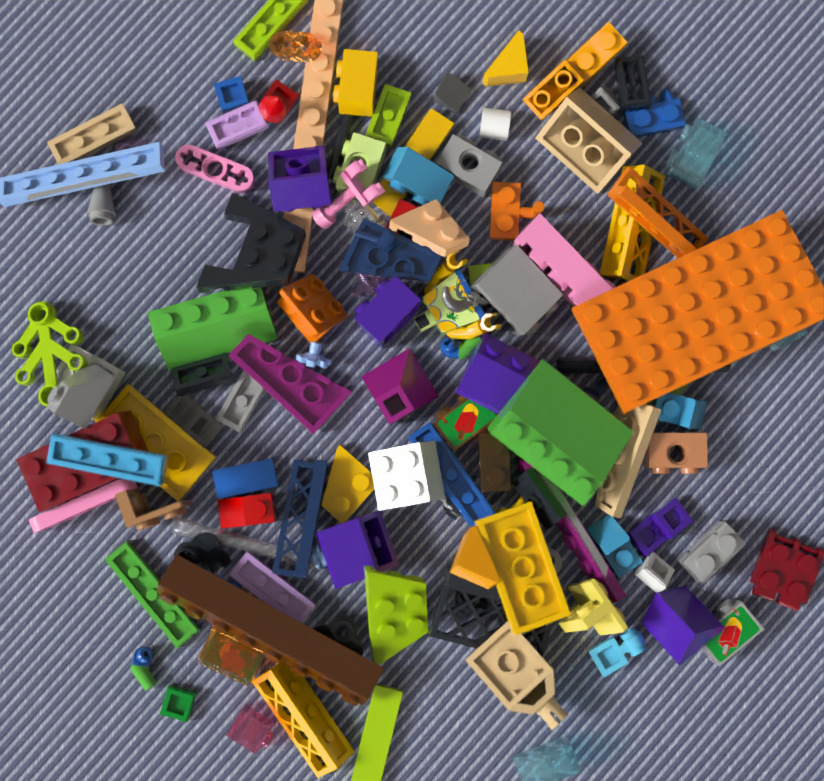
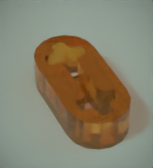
[269,31,322,62]

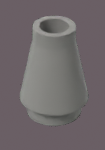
[87,184,116,226]

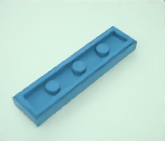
[47,433,168,486]

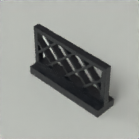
[429,565,554,657]

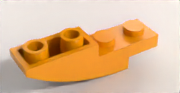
[522,21,628,121]

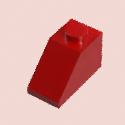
[218,492,279,529]

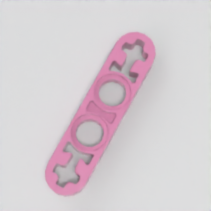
[29,478,138,534]

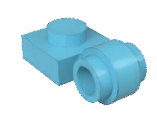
[588,627,646,678]

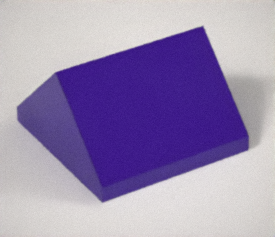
[641,586,725,666]

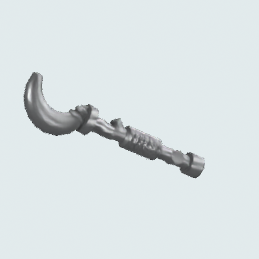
[442,286,493,313]

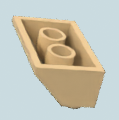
[535,87,643,194]

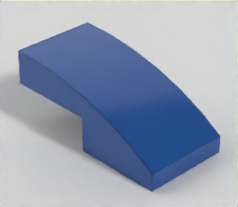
[212,458,278,499]

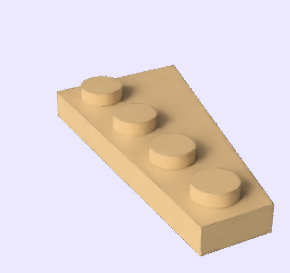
[595,398,662,518]

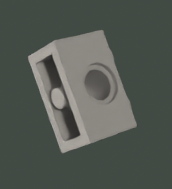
[436,134,502,198]

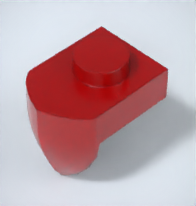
[258,79,299,123]

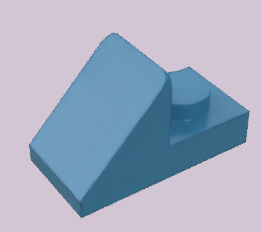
[651,393,707,429]
[586,514,643,578]

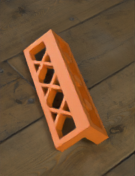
[607,167,708,258]

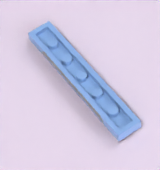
[0,142,165,207]

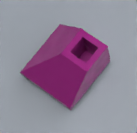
[361,348,439,426]

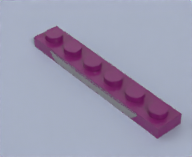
[515,455,627,603]

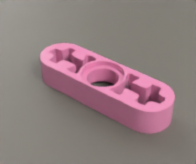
[175,145,255,194]

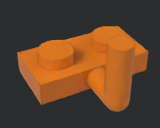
[489,182,545,241]

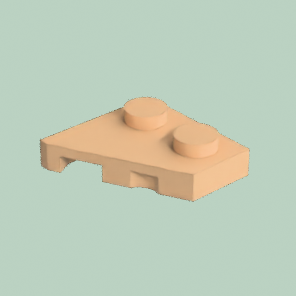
[389,199,470,257]

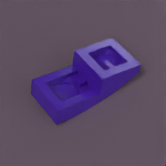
[627,498,693,557]

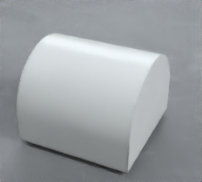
[479,107,511,141]
[634,552,675,593]

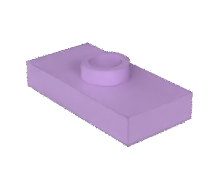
[205,100,269,150]

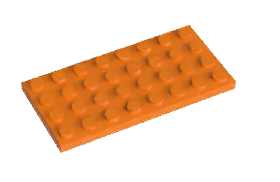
[572,210,824,414]

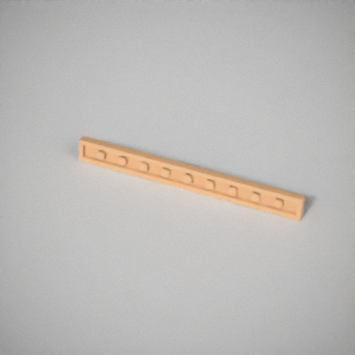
[284,0,344,274]

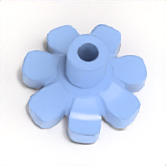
[295,341,332,368]

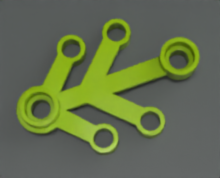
[11,301,88,407]

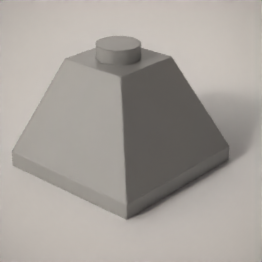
[47,362,115,429]

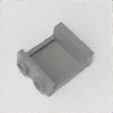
[470,244,563,336]

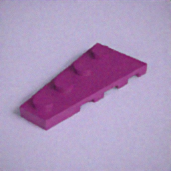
[228,334,352,434]

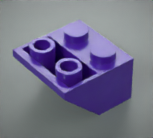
[316,510,399,589]

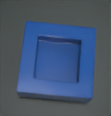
[214,76,249,114]

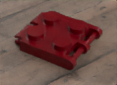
[749,528,824,611]

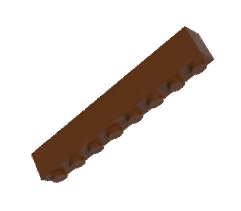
[156,554,384,706]

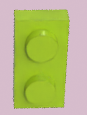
[365,84,411,148]

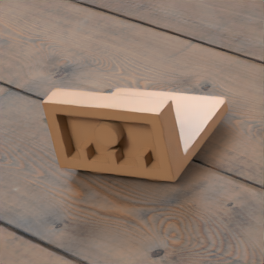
[114,489,193,531]

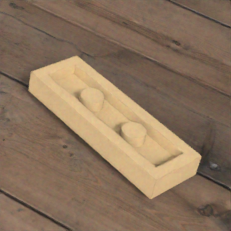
[47,103,138,164]

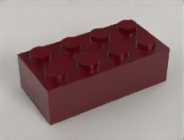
[16,410,149,513]

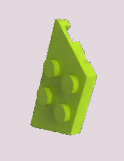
[364,566,428,665]

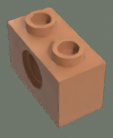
[644,433,708,474]

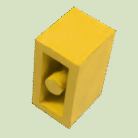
[333,49,378,117]

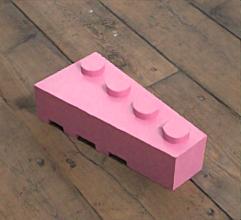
[513,213,616,307]

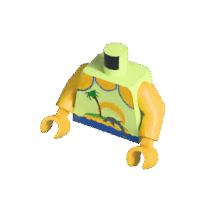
[413,250,501,340]

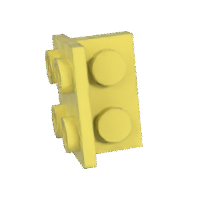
[559,579,628,635]

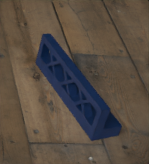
[272,459,328,580]

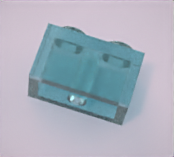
[665,118,727,190]

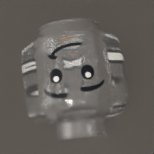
[344,199,386,234]

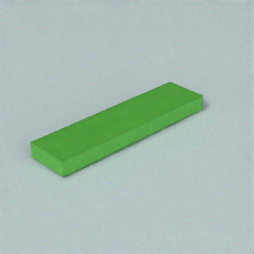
[104,540,202,649]

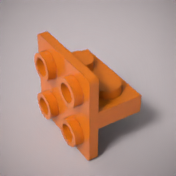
[276,274,349,344]

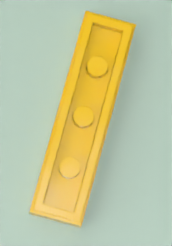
[371,108,454,217]

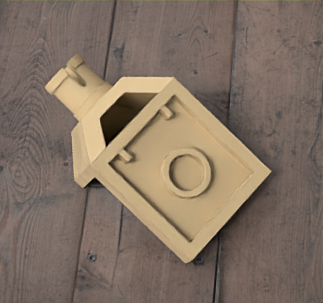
[466,621,569,730]

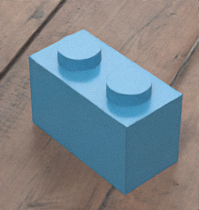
[382,147,454,206]

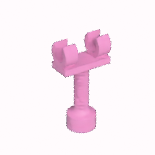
[312,159,385,229]

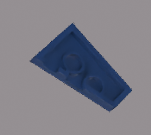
[339,217,442,282]

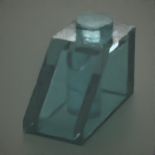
[512,735,581,781]

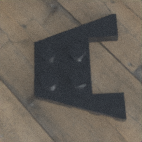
[196,193,306,293]

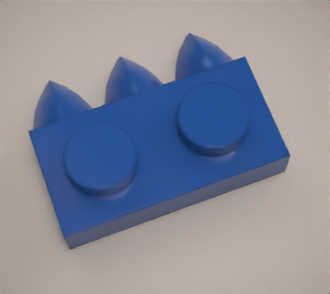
[623,88,686,138]

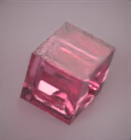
[226,704,275,755]

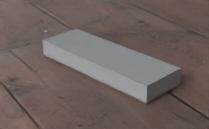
[215,370,266,433]

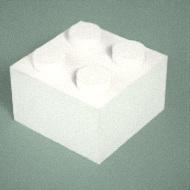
[368,441,445,510]

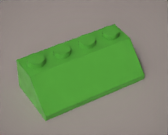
[147,285,279,371]

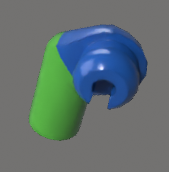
[440,336,481,360]
[131,646,157,691]

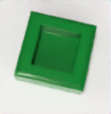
[160,684,198,722]

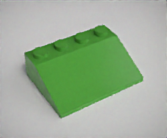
[487,359,634,507]

